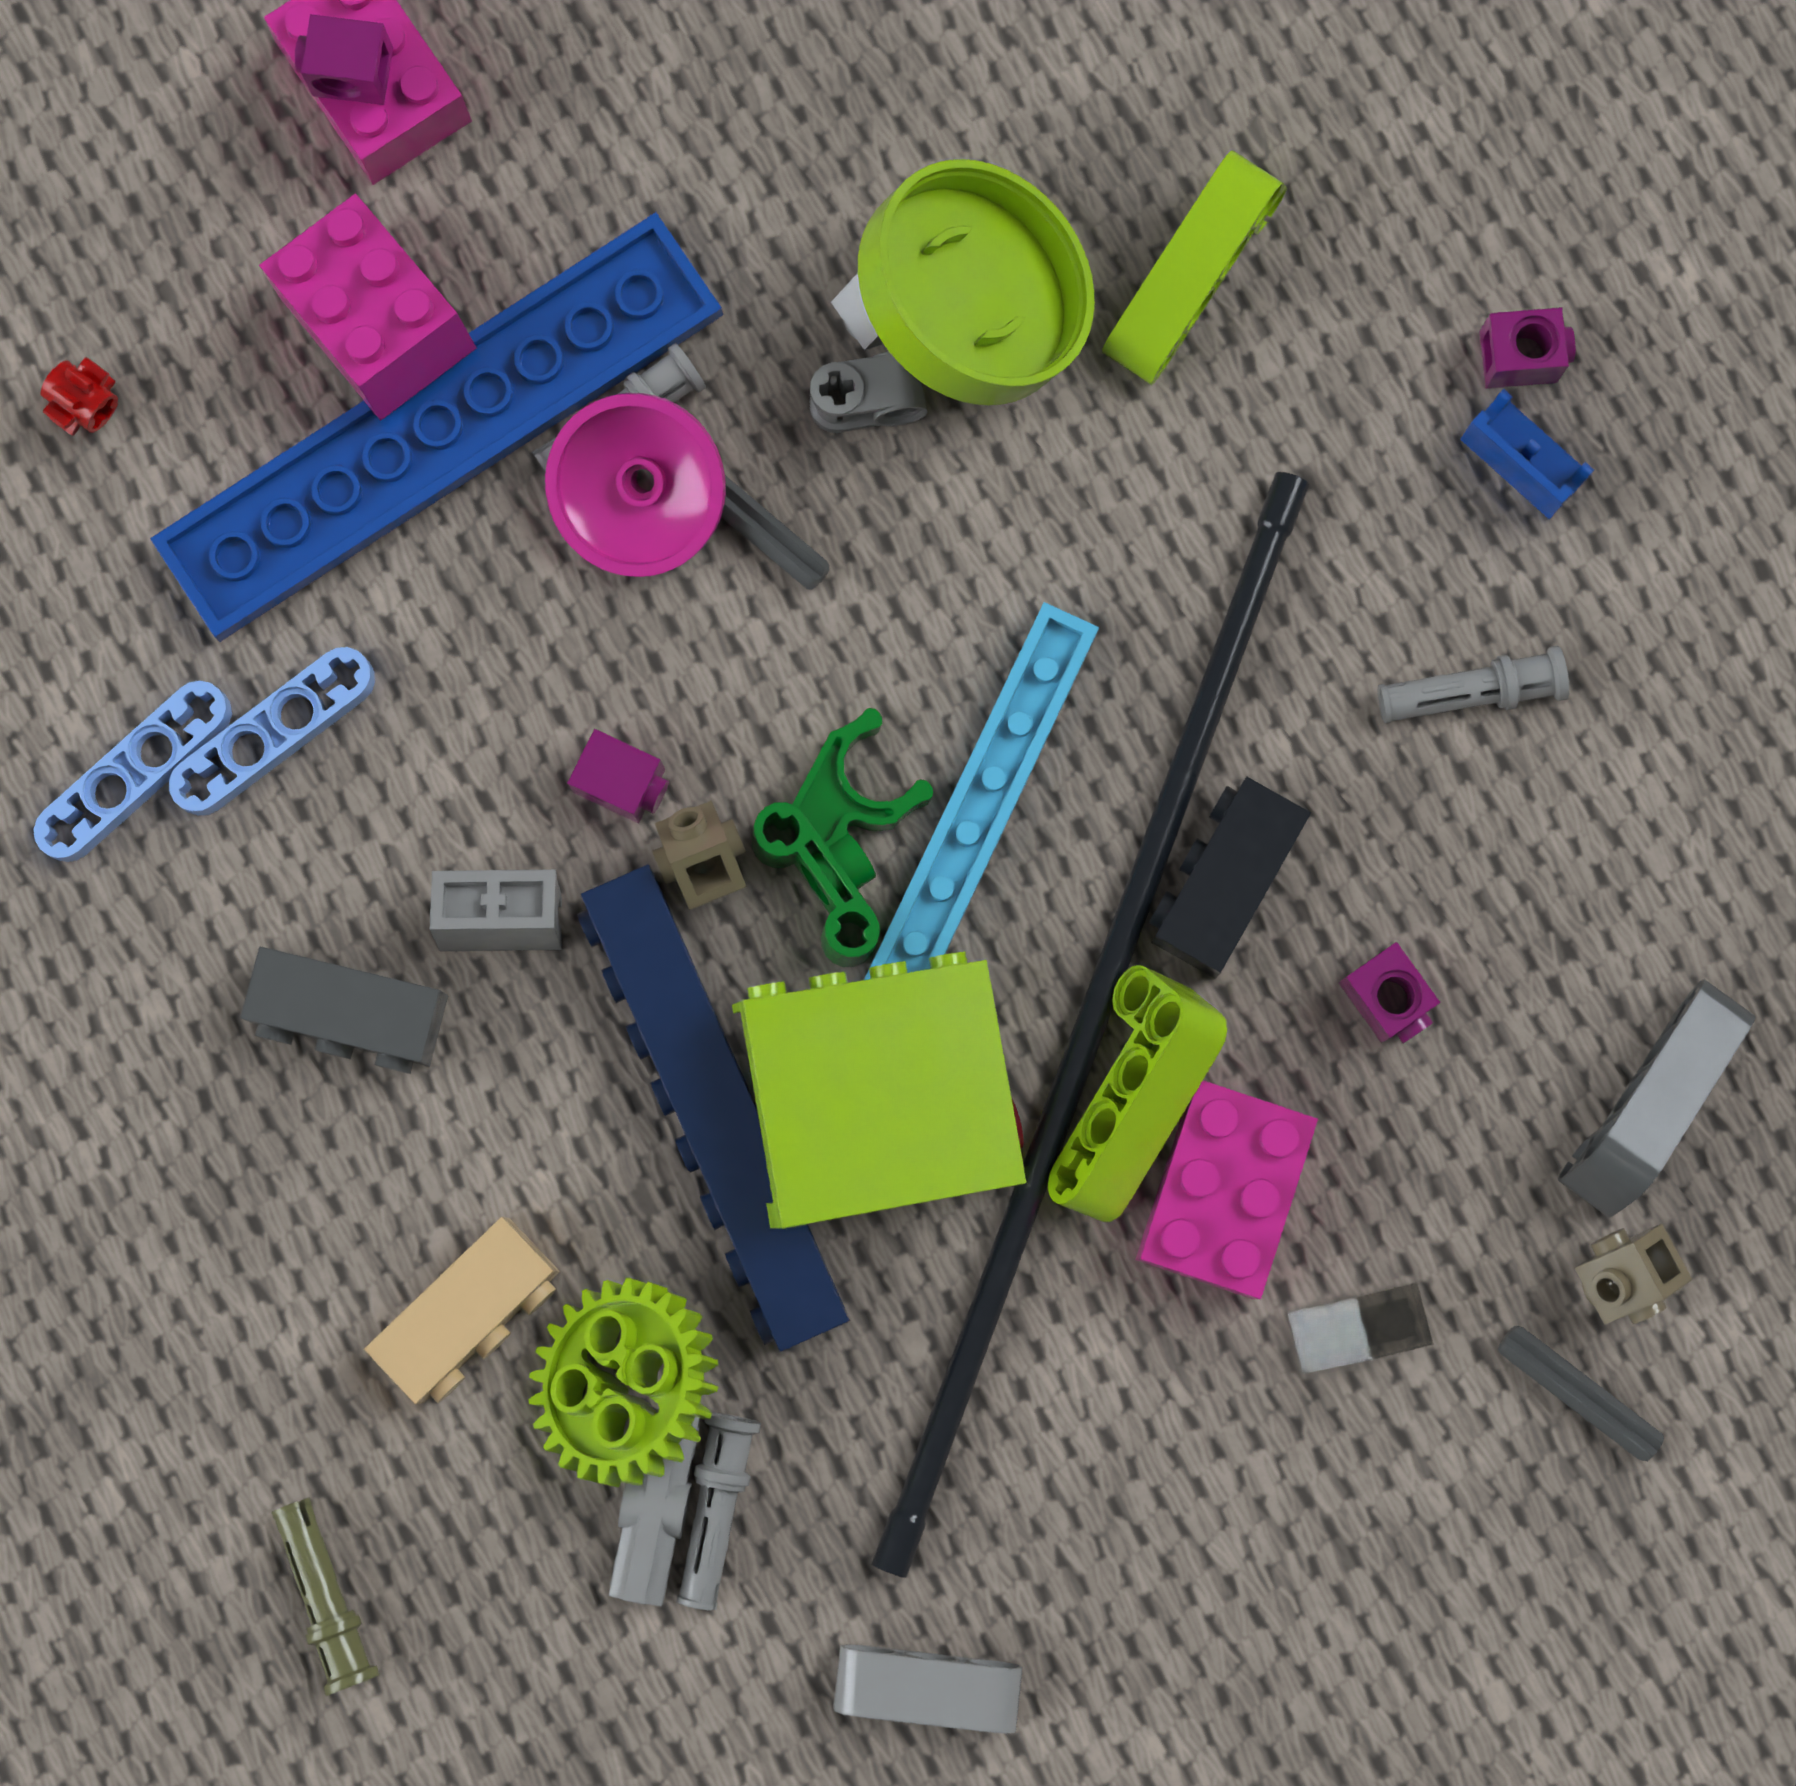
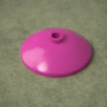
[545,393,726,577]

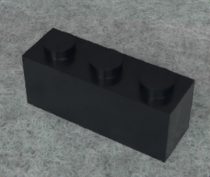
[1149,776,1311,979]

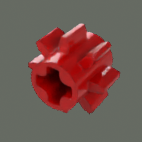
[41,357,118,436]

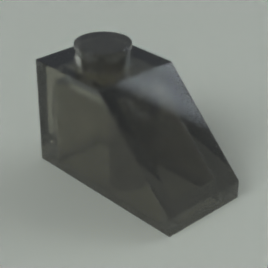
[1286,1282,1434,1374]

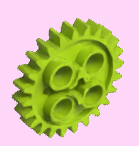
[529,1278,718,1487]

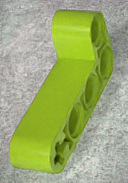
[1102,150,1287,385]
[1048,965,1227,1222]

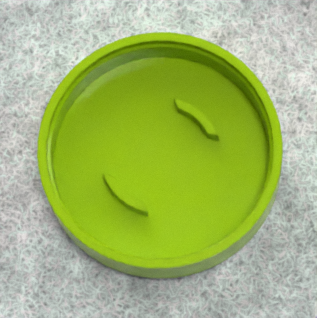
[858,159,1095,405]

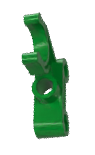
[752,708,933,967]

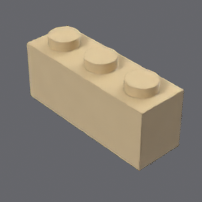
[364,1217,560,1404]

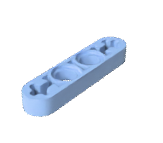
[169,647,375,816]
[34,681,232,862]

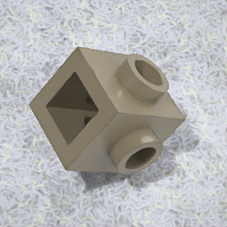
[652,800,747,910]
[1574,1224,1693,1324]

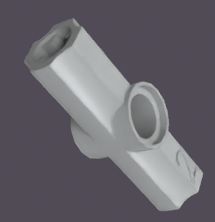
[609,1407,701,1606]

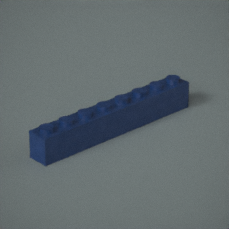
[577,864,851,1352]

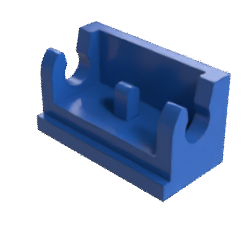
[1460,389,1594,520]

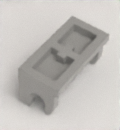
[430,869,562,951]

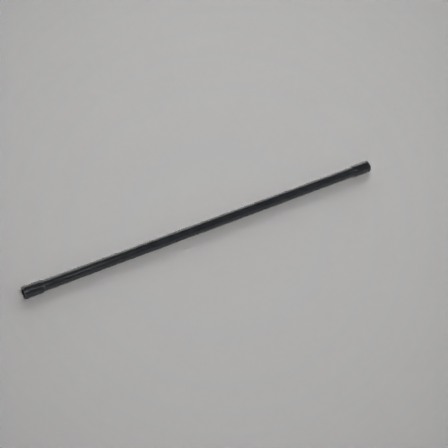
[871,472,1309,1578]

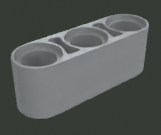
[833,1644,1023,1733]

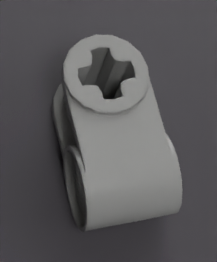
[810,351,928,433]

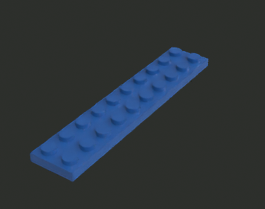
[150,212,723,642]

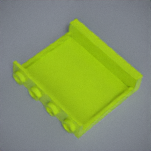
[732,951,1027,1228]

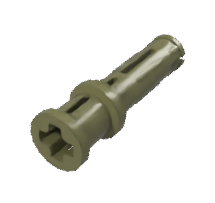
[271,1498,380,1696]

